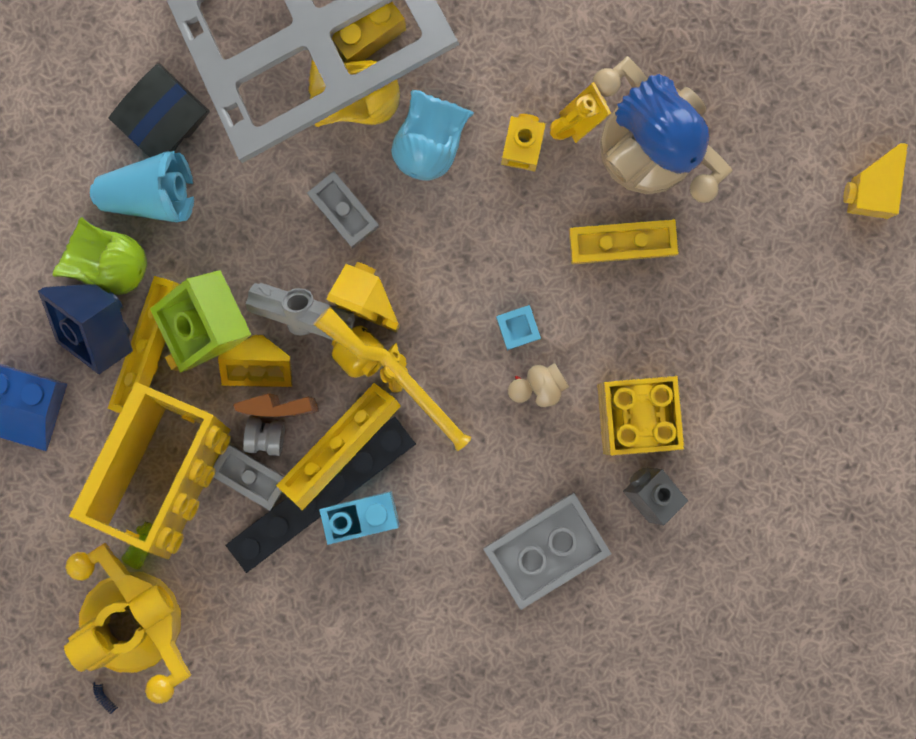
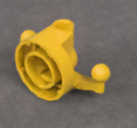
[64,543,191,704]

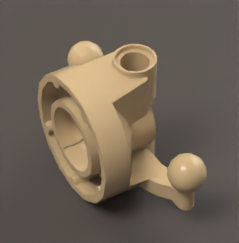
[592,56,732,203]

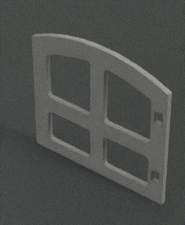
[167,0,459,163]

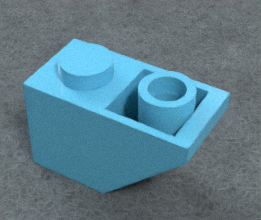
[319,491,400,545]

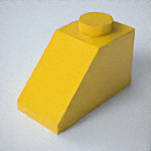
[843,143,908,219]

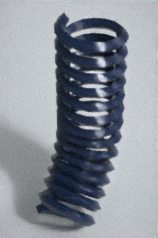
[92,682,118,714]

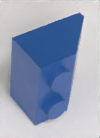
[0,364,67,451]

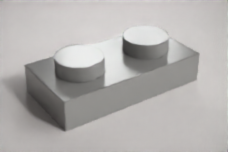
[307,171,379,249]
[214,444,285,511]

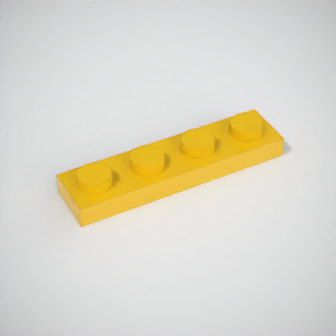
[107,276,179,414]
[276,383,401,511]

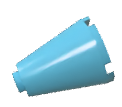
[90,151,194,223]

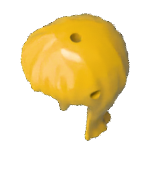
[308,60,400,128]

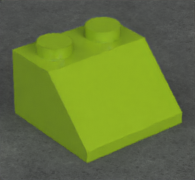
[150,270,251,373]

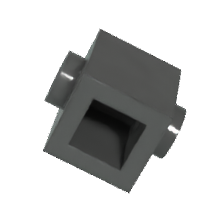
[623,467,688,525]

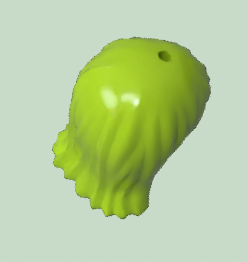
[53,217,147,295]

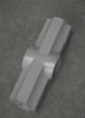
[245,283,355,340]

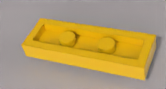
[569,219,678,264]

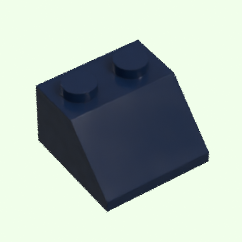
[38,284,133,374]

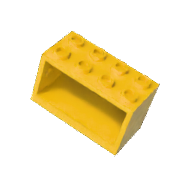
[69,382,231,560]

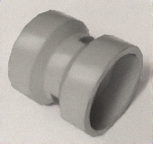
[243,417,285,456]

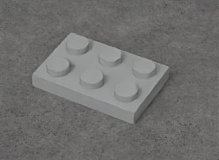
[483,493,612,610]

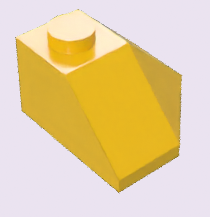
[326,262,400,332]

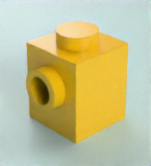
[501,114,546,172]

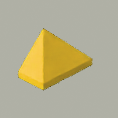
[218,335,292,387]

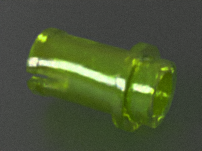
[121,522,153,570]

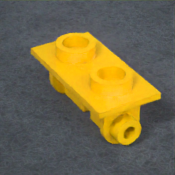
[550,82,612,143]

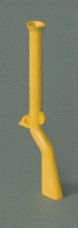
[313,307,472,451]

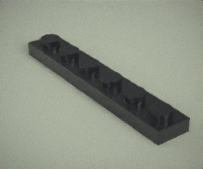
[225,416,416,573]

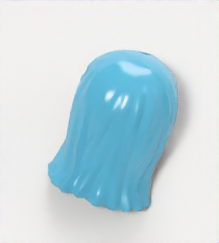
[391,90,474,181]

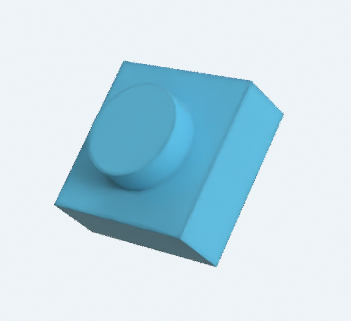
[496,305,541,350]

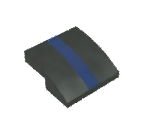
[108,64,210,157]

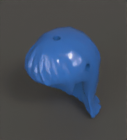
[615,74,709,174]

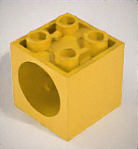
[597,376,684,455]

